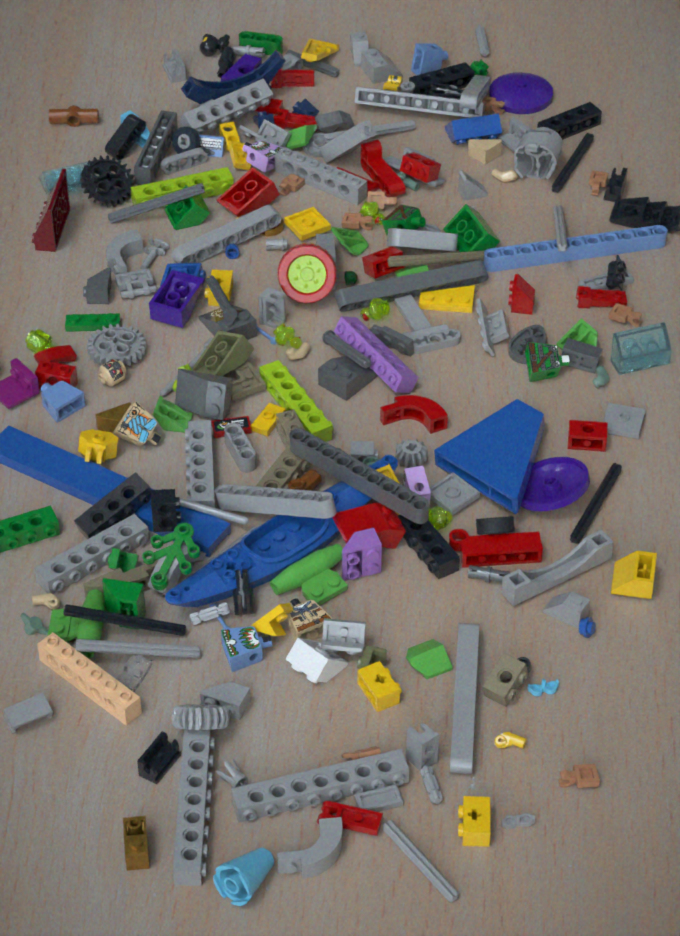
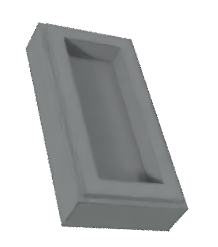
[354,784,403,812]

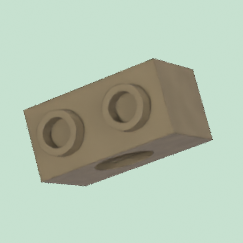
[482,653,528,707]

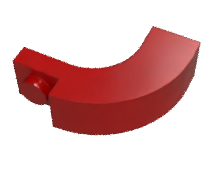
[380,395,448,434]

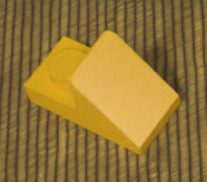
[251,603,293,637]

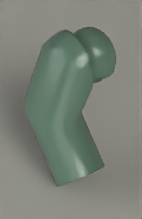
[397,172,420,191]
[593,366,609,388]

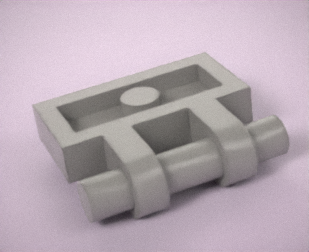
[115,268,156,299]

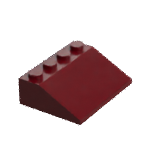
[32,168,70,252]

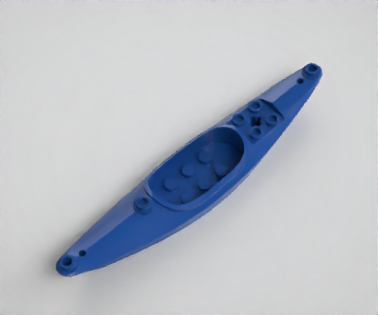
[165,455,398,608]

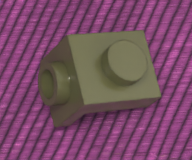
[357,645,387,669]

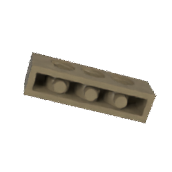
[256,445,310,489]

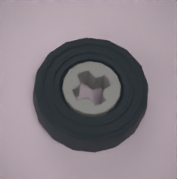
[172,127,200,154]

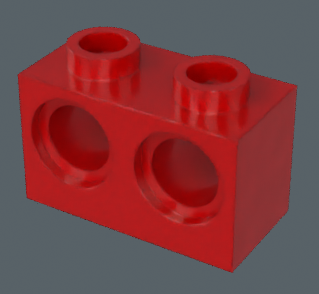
[400,152,441,183]

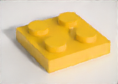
[284,207,331,241]

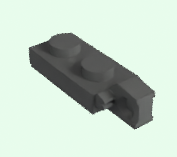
[369,324,414,357]

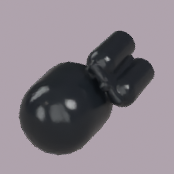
[199,34,230,56]

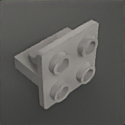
[499,117,530,152]
[321,618,366,655]

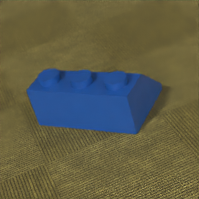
[445,114,502,145]

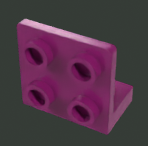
[0,358,40,409]

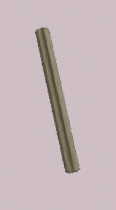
[388,251,485,267]

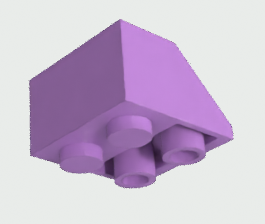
[342,528,382,581]

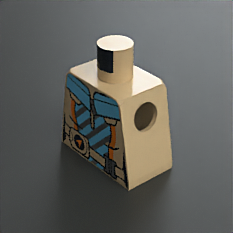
[112,401,162,446]

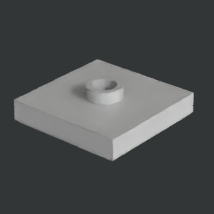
[603,403,645,439]
[429,472,480,515]

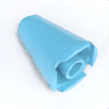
[213,848,274,906]

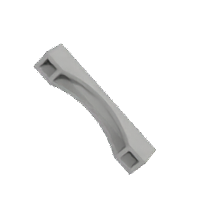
[502,530,614,606]

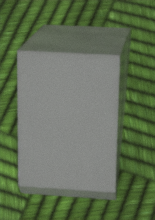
[458,170,488,201]

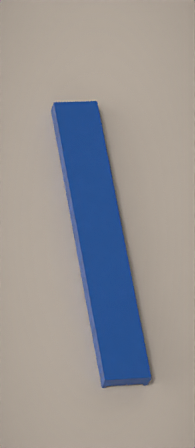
[0,425,231,557]

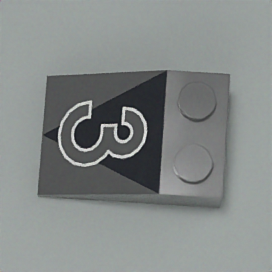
[199,305,257,340]

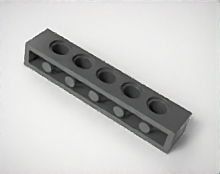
[134,110,178,185]

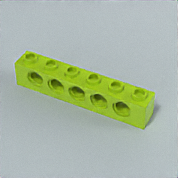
[131,167,234,208]
[259,360,334,442]

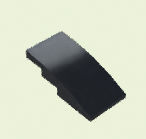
[609,197,680,231]

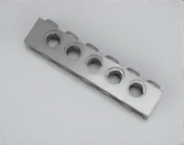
[179,78,274,135]
[275,147,367,205]
[185,420,215,508]
[34,514,149,594]

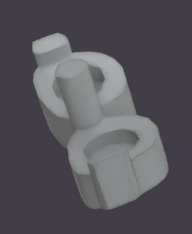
[502,813,535,829]

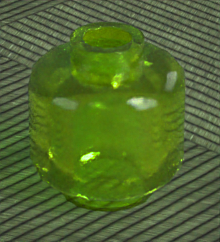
[25,329,53,353]

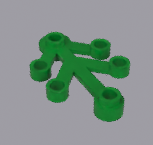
[142,523,200,590]

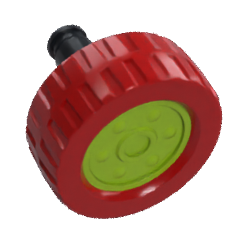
[277,243,337,304]

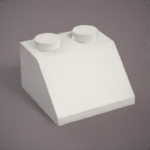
[286,638,349,683]

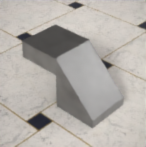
[315,110,354,133]

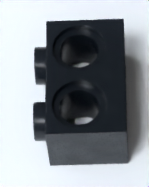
[151,489,181,532]

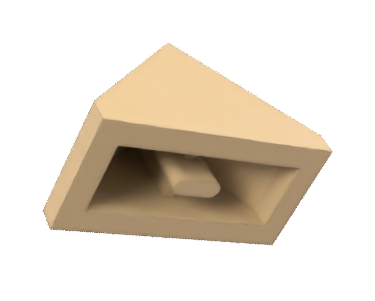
[468,139,502,165]

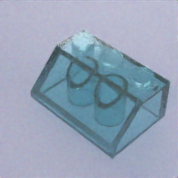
[39,162,88,194]
[611,322,672,375]

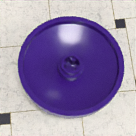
[489,72,553,114]
[521,457,590,511]

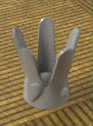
[216,760,248,788]

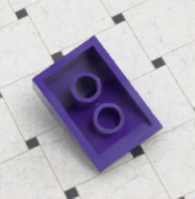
[149,270,205,328]

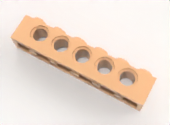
[37,632,142,726]

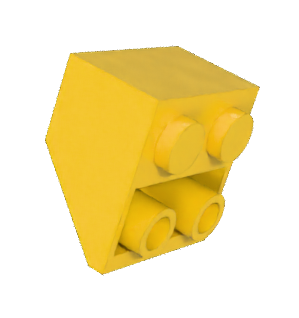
[611,551,657,599]

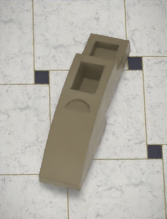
[83,559,159,598]

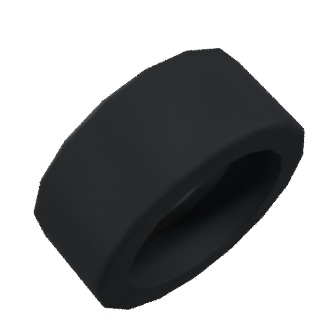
[476,516,515,535]

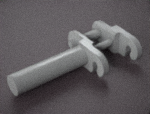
[140,238,170,270]

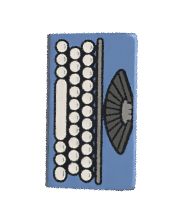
[199,135,225,157]

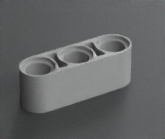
[224,423,256,473]

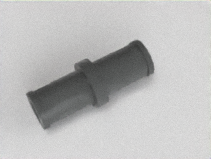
[468,565,510,583]

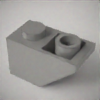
[200,682,251,720]

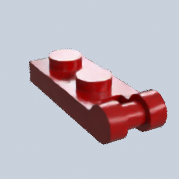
[317,801,383,836]

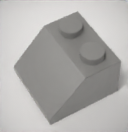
[361,48,402,84]

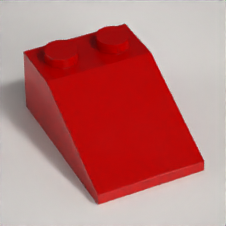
[216,167,280,217]
[332,503,406,549]

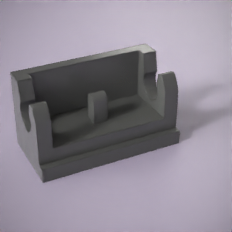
[562,338,603,374]

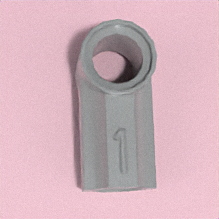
[282,53,303,70]

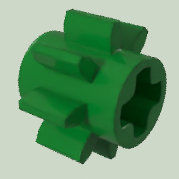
[470,60,489,76]

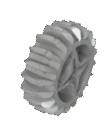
[171,704,230,730]

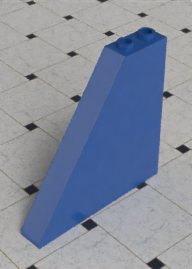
[434,399,545,514]

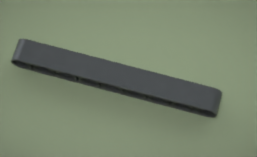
[334,260,489,312]
[289,428,429,524]

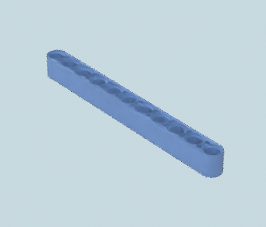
[484,225,667,272]

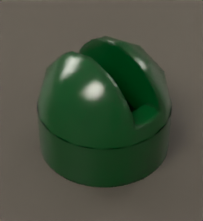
[344,271,358,285]

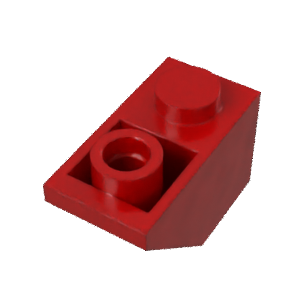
[508,274,535,315]

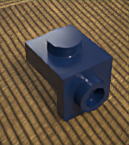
[292,98,319,117]
[253,111,275,129]

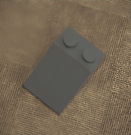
[318,356,378,401]
[175,368,233,420]

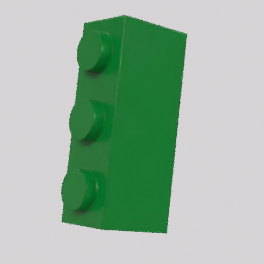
[443,204,500,252]

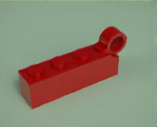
[449,529,543,568]

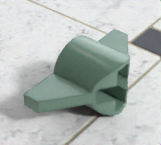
[20,613,48,635]

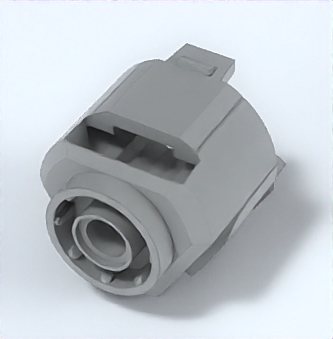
[514,127,563,179]

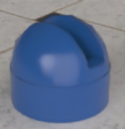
[225,244,239,259]

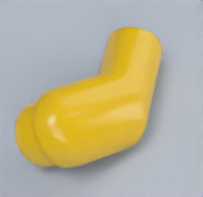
[494,732,527,749]

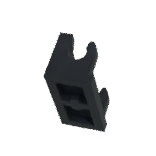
[603,168,628,202]
[137,731,181,785]

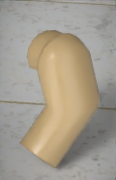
[492,169,518,183]
[286,342,310,361]
[32,593,60,610]

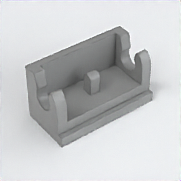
[162,49,186,83]
[258,287,286,328]
[3,693,53,734]
[406,723,439,771]

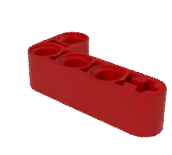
[361,139,406,197]

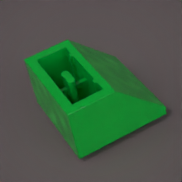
[102,578,146,630]

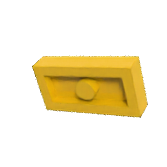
[228,141,251,171]
[251,403,286,437]

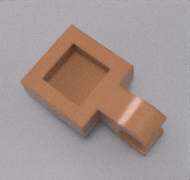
[482,96,505,115]
[589,170,609,196]
[279,174,305,196]
[367,191,397,210]
[342,212,373,231]
[609,303,642,327]
[341,746,381,760]
[558,764,600,788]

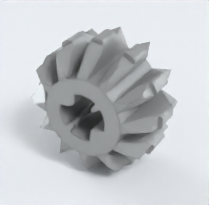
[395,438,428,468]

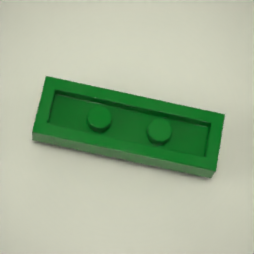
[65,313,120,332]

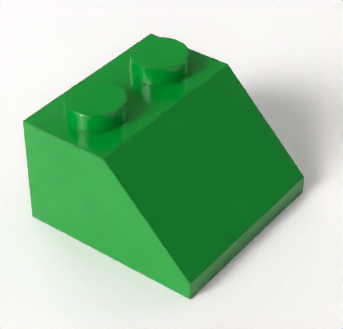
[164,185,210,230]

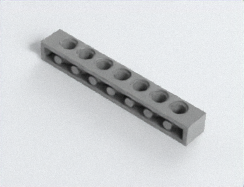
[354,87,486,118]
[173,729,215,886]
[231,749,409,823]

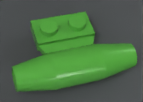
[270,543,348,606]
[47,589,105,659]

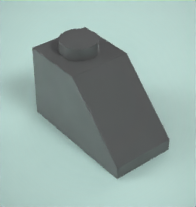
[83,268,112,304]

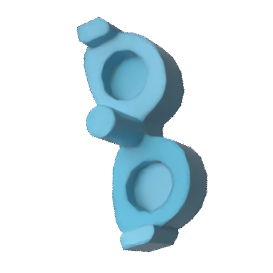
[527,679,559,696]

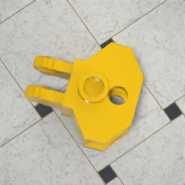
[78,429,119,464]

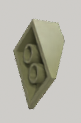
[192,330,254,376]

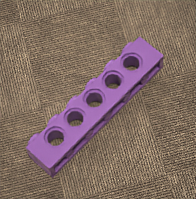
[334,316,419,393]

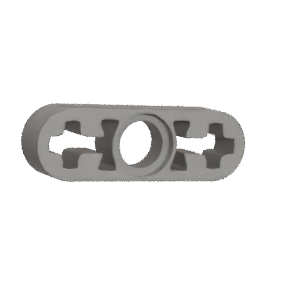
[160,148,207,174]
[411,329,460,354]

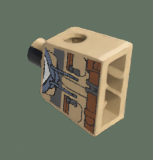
[287,598,333,642]

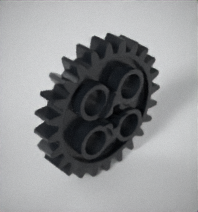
[80,155,135,207]

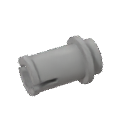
[266,237,288,251]

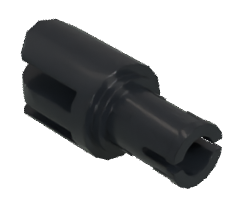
[217,46,236,78]
[429,83,464,99]
[233,569,255,615]

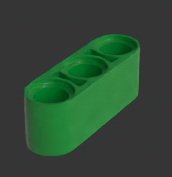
[239,31,283,55]

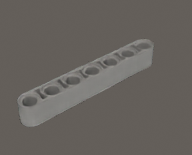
[460,75,491,110]
[172,205,282,263]
[214,484,337,519]

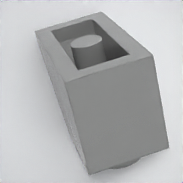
[350,32,369,66]
[543,592,590,629]

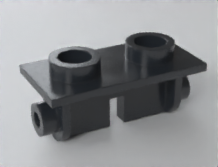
[606,255,627,291]

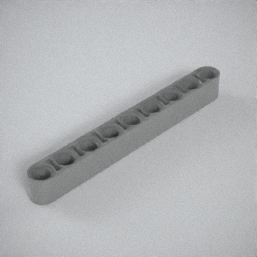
[450,623,479,774]

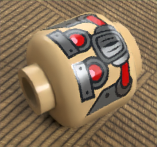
[98,359,127,386]

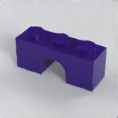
[221,54,262,81]

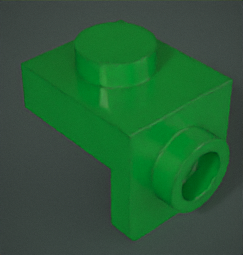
[108,548,139,573]

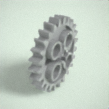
[87,324,146,366]

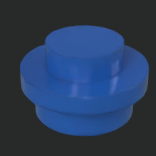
[579,617,596,638]

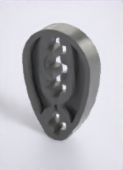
[508,325,546,364]

